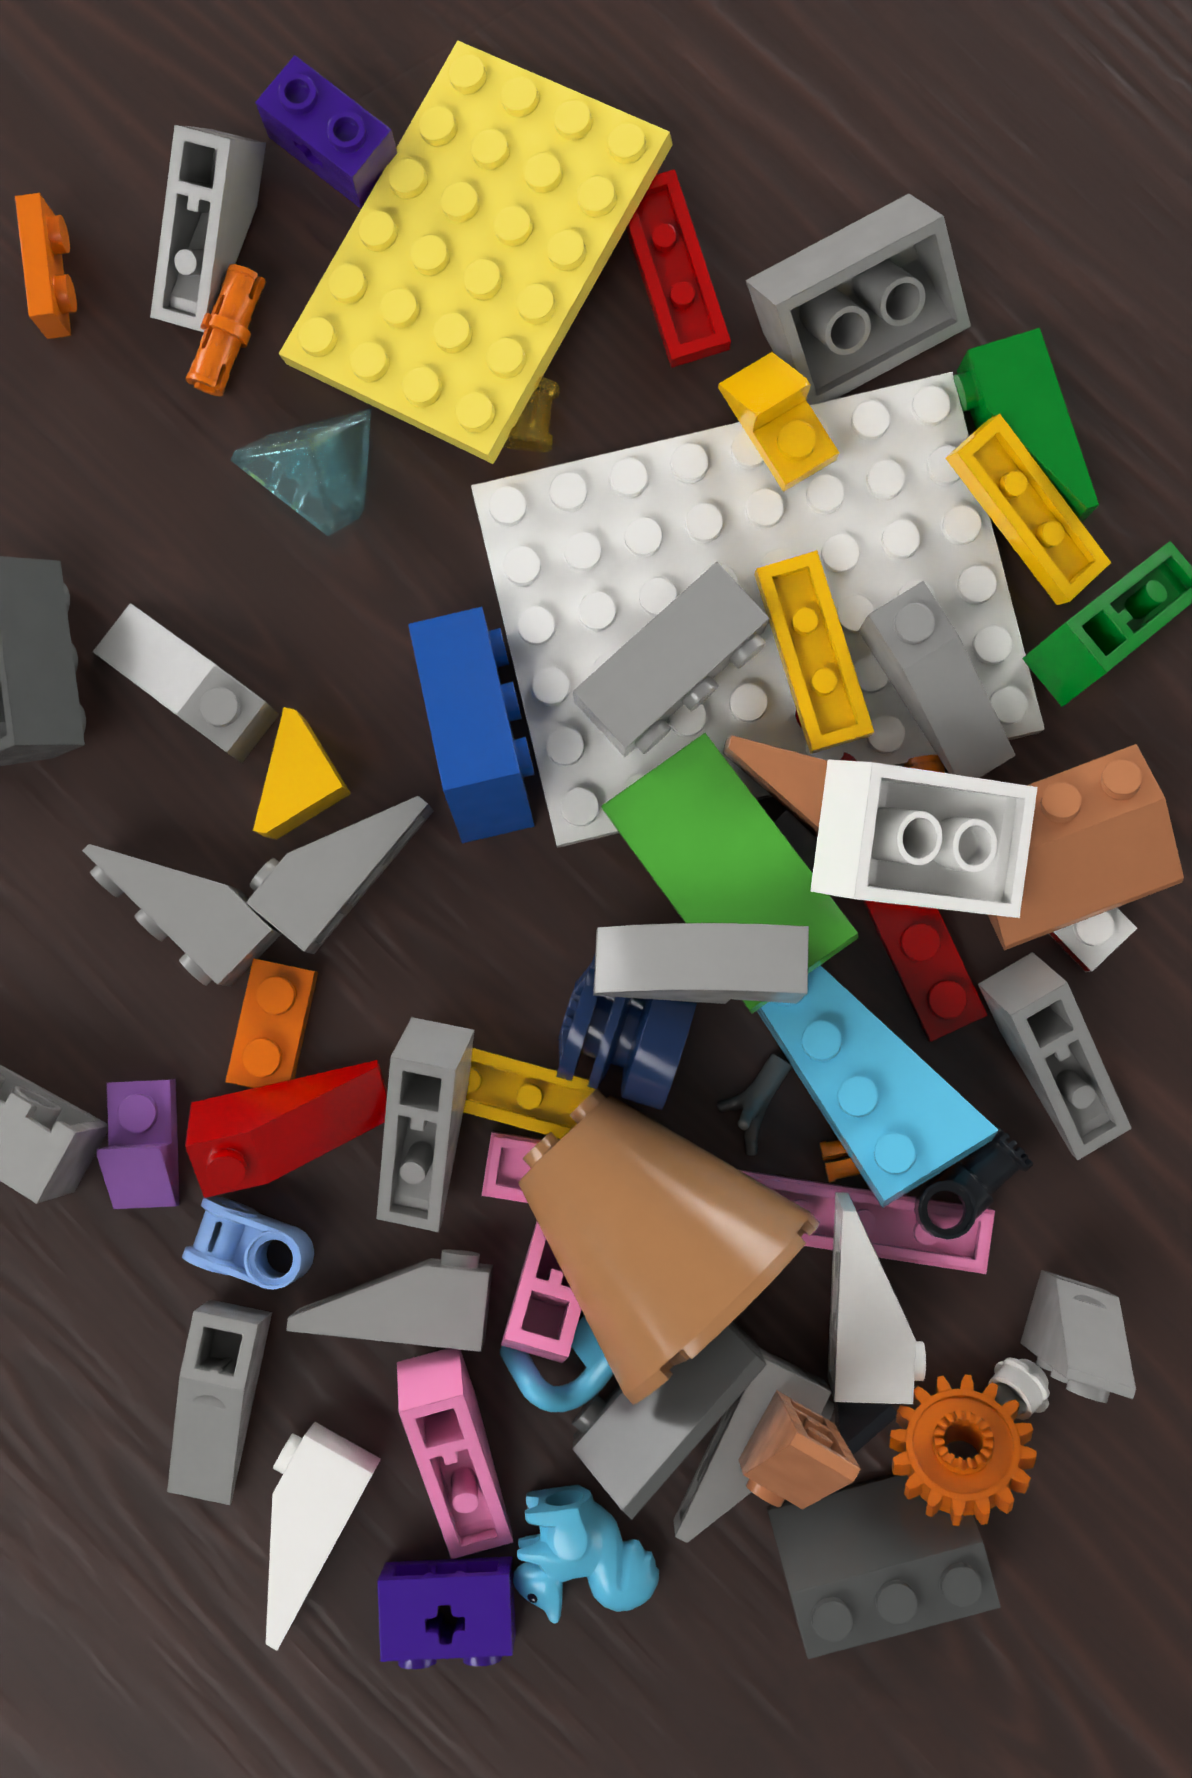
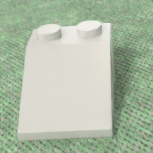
[810,760,1038,918]

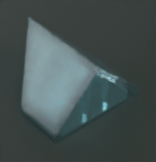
[231,408,371,536]

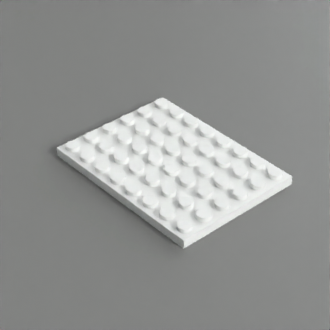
[471,372,1045,848]

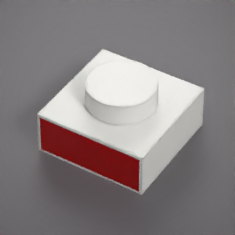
[1049,908,1137,972]

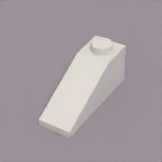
[827,1192,926,1404]
[266,1422,381,1651]

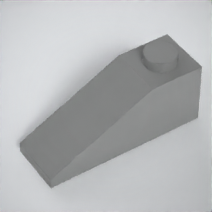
[150,125,266,332]
[858,581,1015,778]
[93,603,279,763]
[246,796,434,954]
[978,952,1132,1161]
[376,1017,475,1232]
[286,1249,493,1352]
[673,1348,834,1543]

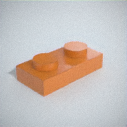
[15,193,77,339]
[225,958,318,1088]

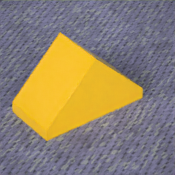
[253,707,351,840]

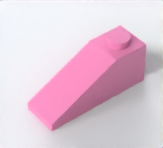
[501,1221,581,1363]
[397,1348,513,1559]

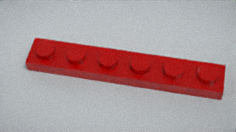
[795,710,988,1042]

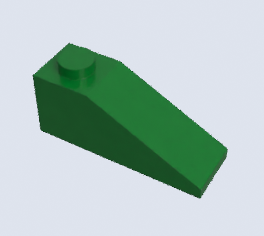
[953,328,1099,522]
[1022,541,1192,707]

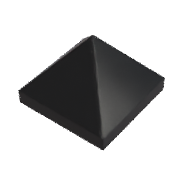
[835,1402,897,1455]

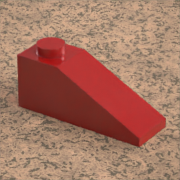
[185,1060,387,1198]

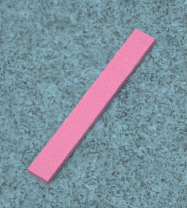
[481,1131,995,1274]

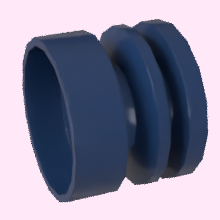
[556,955,697,1110]

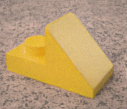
[718,352,839,492]

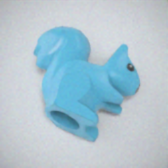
[513,1485,659,1624]

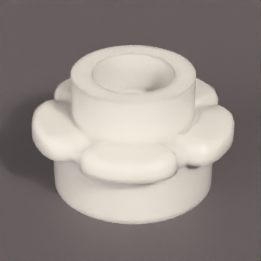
[988,1357,1050,1420]

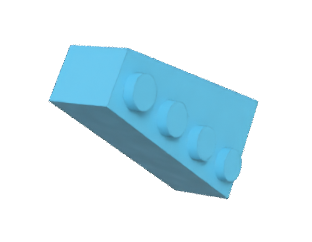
[757,965,998,1208]

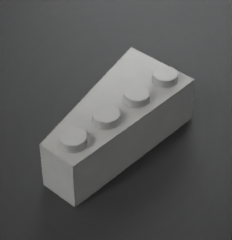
[0,1065,108,1204]

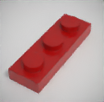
[626,169,731,368]

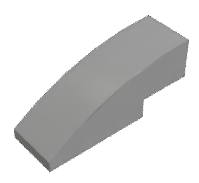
[593,923,809,1004]

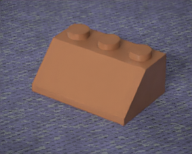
[987,744,1184,950]

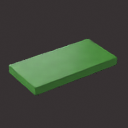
[601,733,858,1014]

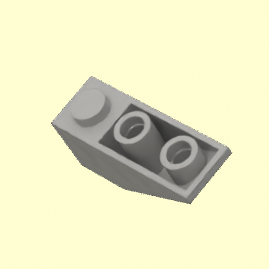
[82,844,282,986]
[1020,1270,1136,1403]
[167,1299,272,1505]

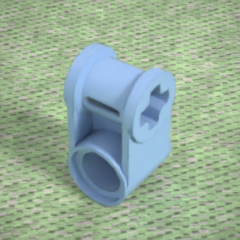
[182,1196,314,1290]

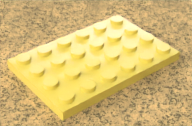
[279,41,673,464]

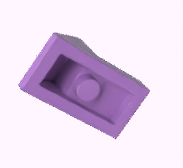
[96,1079,179,1209]

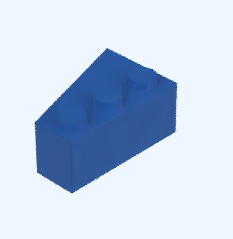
[408,607,535,844]

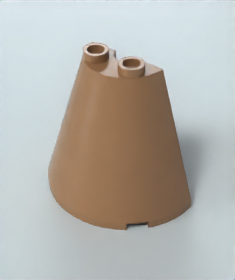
[518,1089,820,1405]

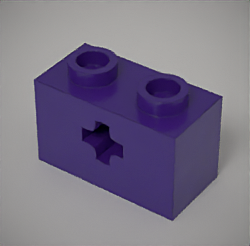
[255,55,397,209]
[377,1556,516,1669]

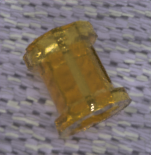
[504,377,560,452]

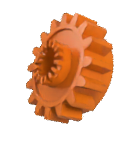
[889,1374,1037,1526]

